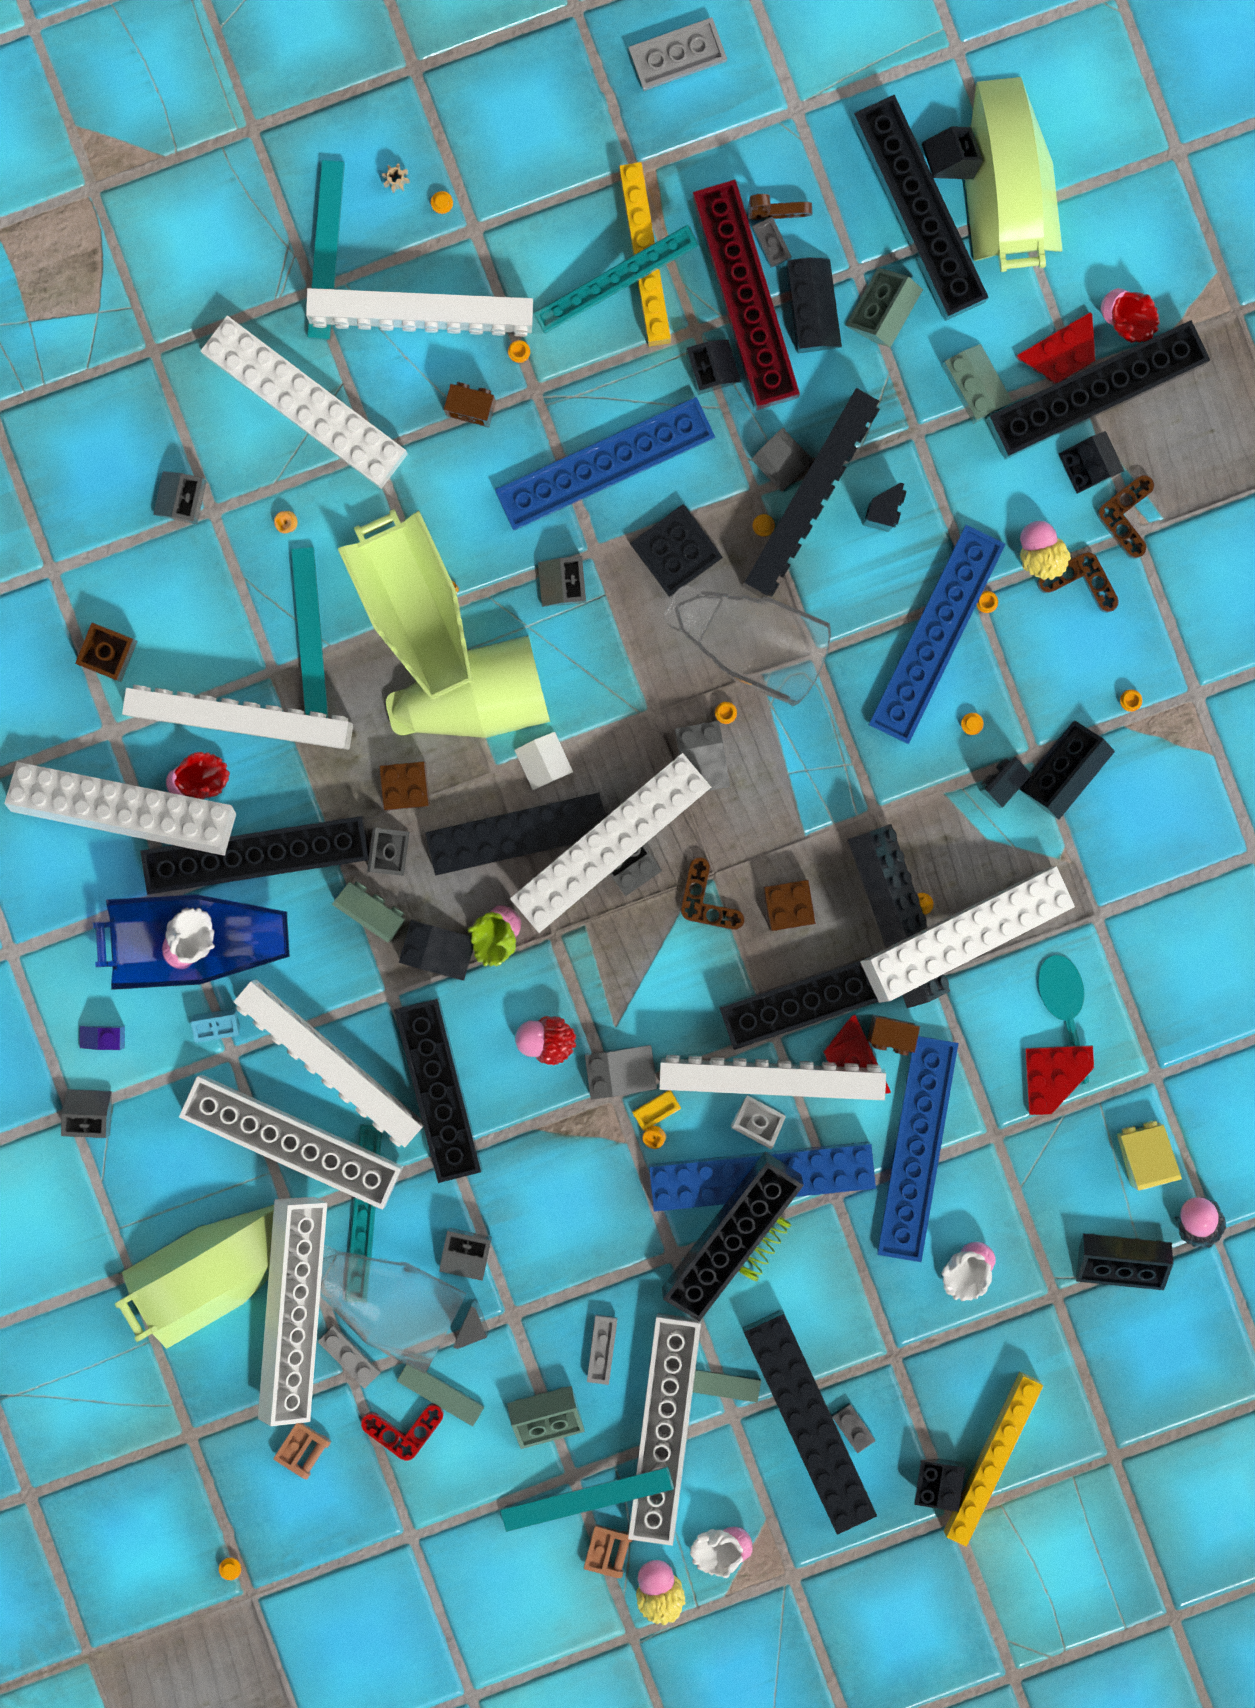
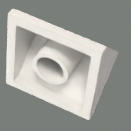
[515,732,573,790]
[731,1095,786,1149]

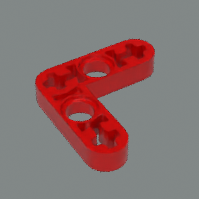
[361,1403,444,1461]

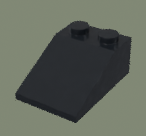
[399,919,473,981]

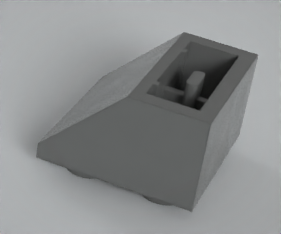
[153,471,207,525]
[538,556,586,607]
[610,845,662,896]
[61,1089,112,1138]
[439,1227,492,1281]

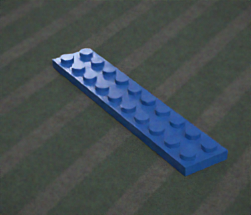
[495,397,715,531]
[868,525,1006,744]
[877,1036,959,1262]

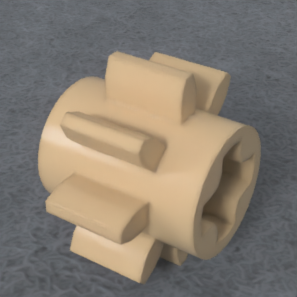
[382,164,410,193]

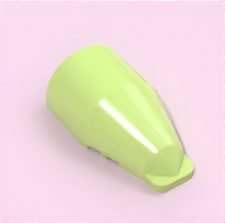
[386,635,550,738]

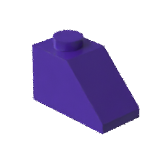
[80,1026,125,1050]

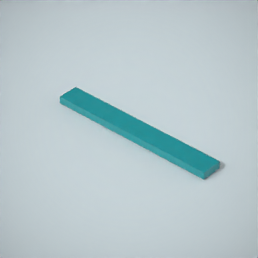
[308,160,345,340]
[534,224,699,333]
[291,547,329,719]
[345,1124,382,1303]
[500,1467,674,1532]

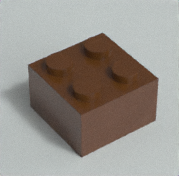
[444,382,496,428]
[75,622,138,682]
[380,761,430,811]
[763,880,816,931]
[867,1014,920,1056]

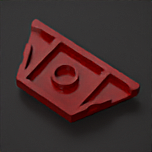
[1016,312,1096,384]
[823,1014,891,1094]

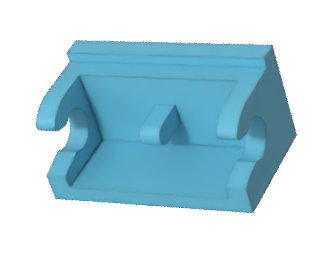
[191,1008,240,1043]

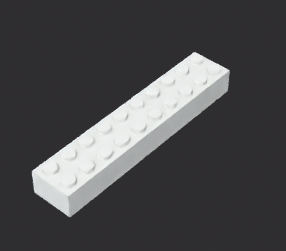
[306,288,533,337]
[201,316,408,489]
[122,685,353,750]
[510,753,711,933]
[4,762,236,856]
[860,866,1075,1003]
[234,979,423,1147]
[660,1055,886,1100]
[179,1074,403,1210]
[258,1197,327,1426]
[628,1313,702,1546]

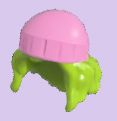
[468,905,521,967]

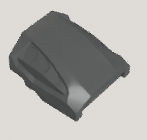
[751,427,814,492]

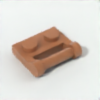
[273,1423,331,1480]
[583,1524,632,1578]

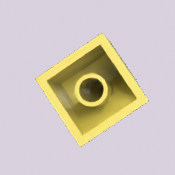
[1117,1120,1182,1191]

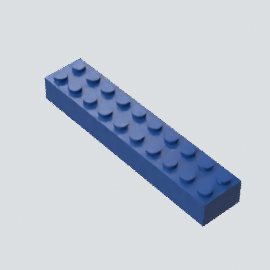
[649,1142,876,1212]

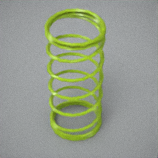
[738,1216,792,1282]

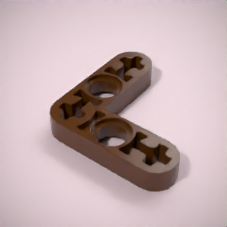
[748,194,813,220]
[1098,475,1154,559]
[1037,552,1119,613]
[681,858,744,930]

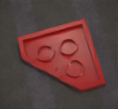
[1026,1045,1094,1115]

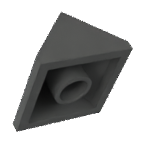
[367,827,410,876]
[453,1299,489,1349]

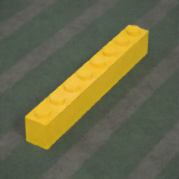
[619,162,671,347]
[944,1371,1043,1547]

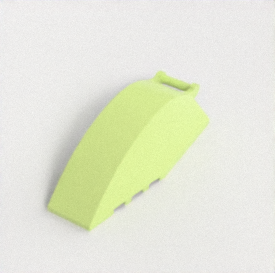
[965,77,1062,272]
[338,509,473,700]
[114,1205,274,1349]

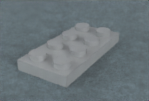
[628,17,727,91]

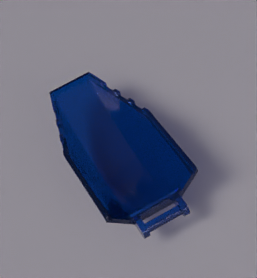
[93,894,290,990]

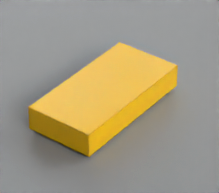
[632,1090,681,1131]

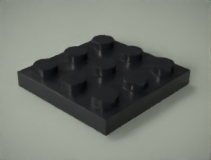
[630,504,723,598]

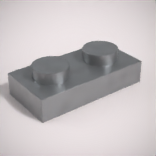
[752,217,792,268]
[832,1403,876,1454]

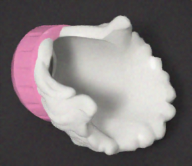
[162,908,215,969]
[941,1241,996,1301]
[690,1527,753,1578]

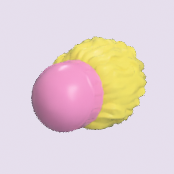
[1020,521,1071,580]
[636,1560,686,1625]

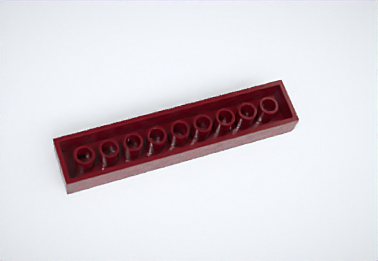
[692,179,800,411]

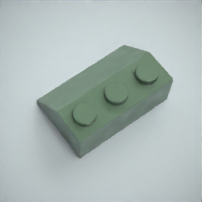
[846,267,923,348]
[942,344,1013,424]
[332,881,406,943]
[507,1386,585,1449]

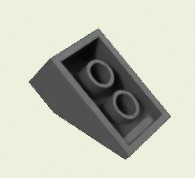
[675,721,730,791]
[585,1045,657,1100]

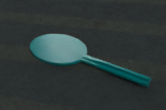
[1038,955,1090,1085]

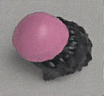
[1174,1197,1226,1249]

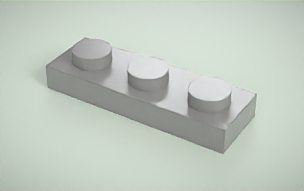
[587,1315,618,1385]
[318,1325,381,1389]

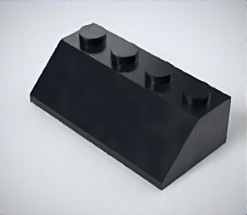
[786,257,842,354]
[1019,720,1115,820]
[1076,1233,1173,1290]

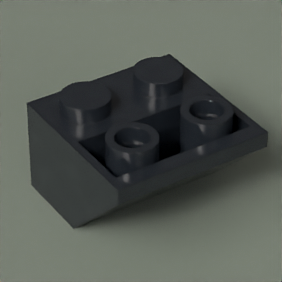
[922,126,983,179]
[686,339,741,395]
[1059,431,1124,494]
[863,483,907,532]
[980,756,1032,808]
[914,1459,965,1512]

